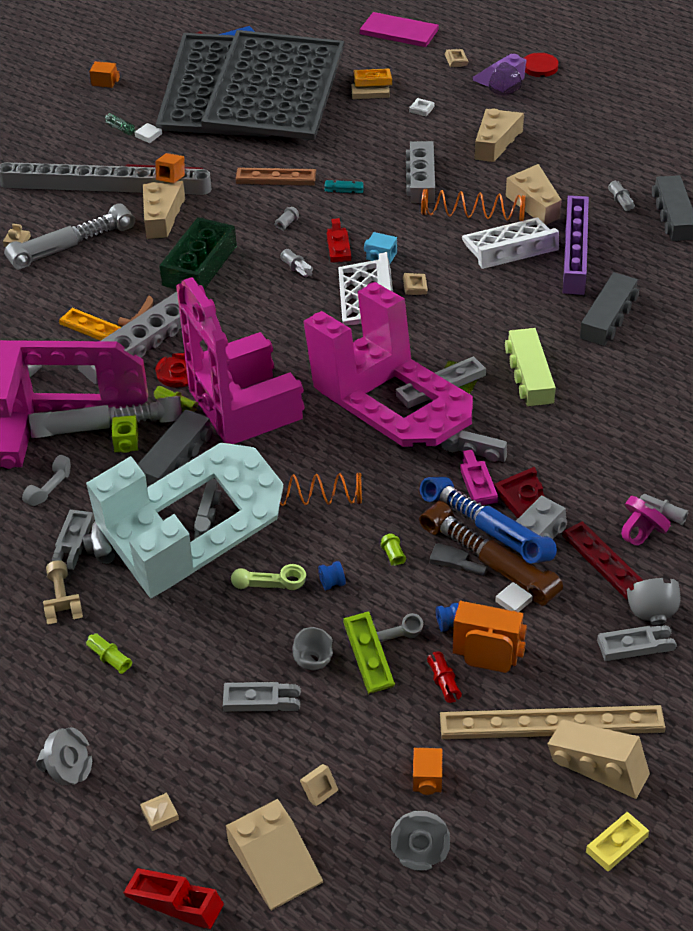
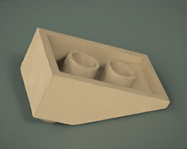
[226,799,323,911]

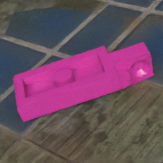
[460,450,498,506]

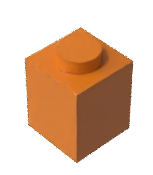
[89,61,120,88]
[155,153,185,183]
[413,748,442,795]

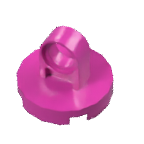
[622,496,671,545]

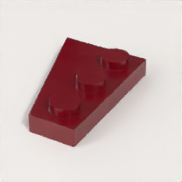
[494,467,545,518]

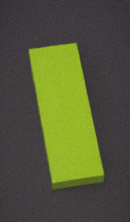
[343,612,395,694]

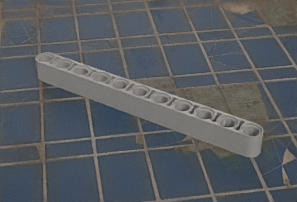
[0,162,212,195]

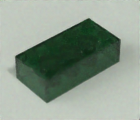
[159,217,237,290]

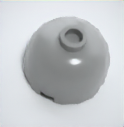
[627,578,681,625]

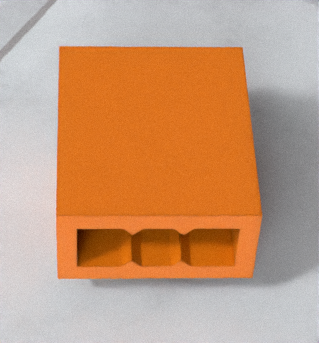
[453,601,527,673]

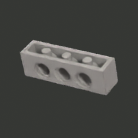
[406,141,435,203]

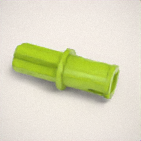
[154,386,198,412]
[86,634,132,674]

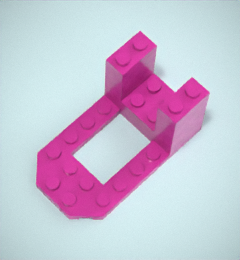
[176,277,304,444]
[304,282,473,447]
[0,340,148,469]

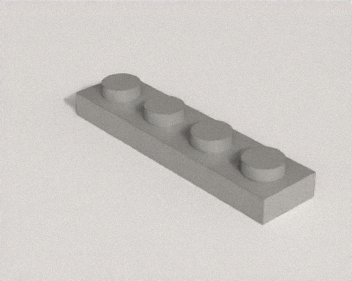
[396,356,486,408]

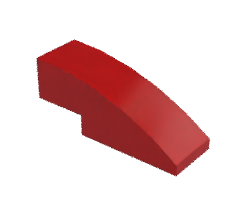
[123,868,224,929]

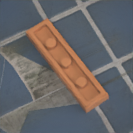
[235,168,316,185]

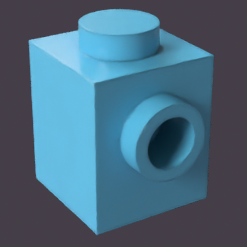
[364,232,397,264]

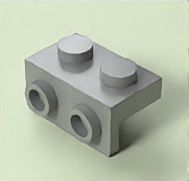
[516,495,567,550]

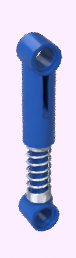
[420,477,557,563]

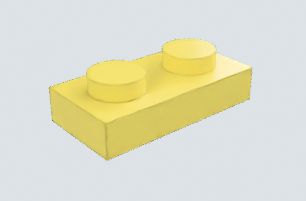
[586,812,649,871]

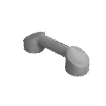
[22,455,71,506]
[377,613,423,642]

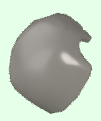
[292,627,333,670]

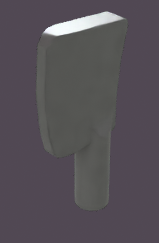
[430,543,488,576]

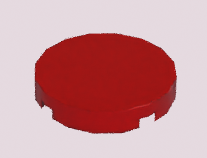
[524,53,559,77]
[155,353,188,387]

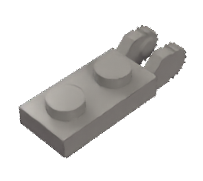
[441,430,507,462]
[194,479,221,539]
[52,510,95,570]
[597,625,677,661]
[223,682,301,712]

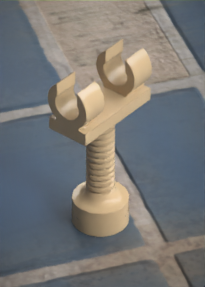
[43,561,83,624]

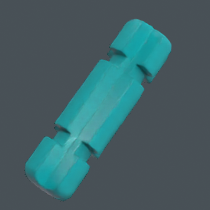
[324,180,364,193]

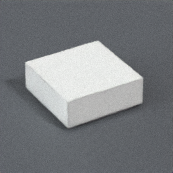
[409,98,434,116]
[135,123,162,143]
[495,582,533,612]

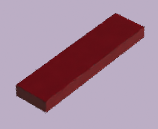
[562,521,644,600]

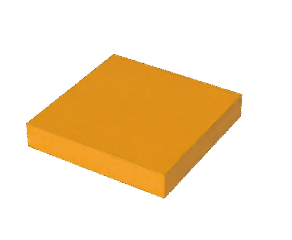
[353,69,392,87]

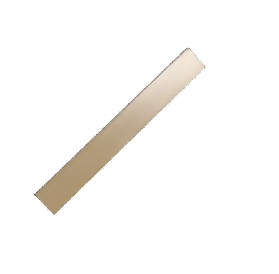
[440,705,665,739]

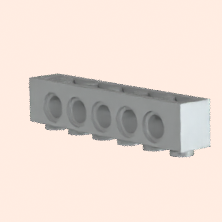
[78,292,181,384]

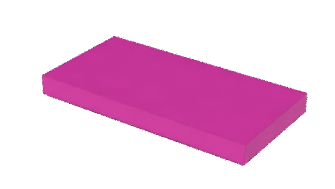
[360,12,439,47]

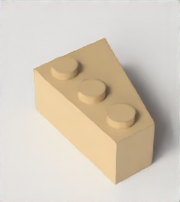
[475,109,524,162]
[506,164,561,225]
[143,181,185,239]
[548,720,650,799]

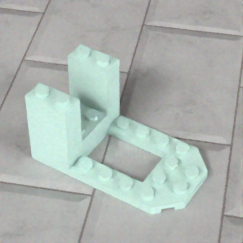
[86,443,283,598]

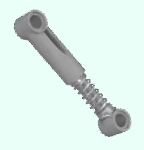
[4,203,135,270]
[28,396,182,438]

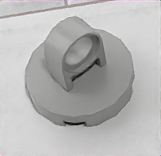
[36,728,92,785]
[391,811,450,870]

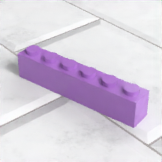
[563,196,589,295]

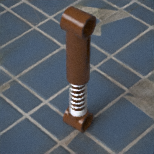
[419,501,563,606]

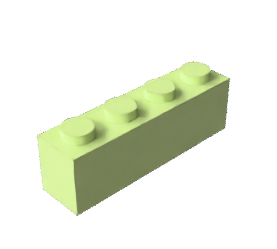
[505,328,556,406]

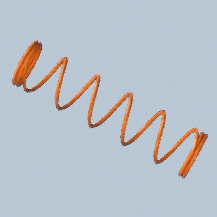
[421,189,526,222]
[280,473,362,506]

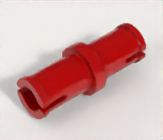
[427,651,462,703]

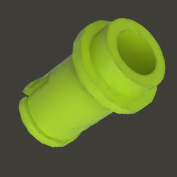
[381,534,406,566]

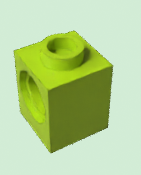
[112,415,138,453]

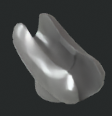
[83,522,115,564]

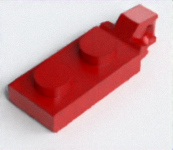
[327,218,351,262]

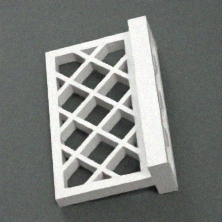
[462,217,559,269]
[338,252,393,325]

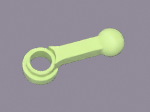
[231,564,306,590]

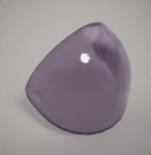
[489,62,522,95]

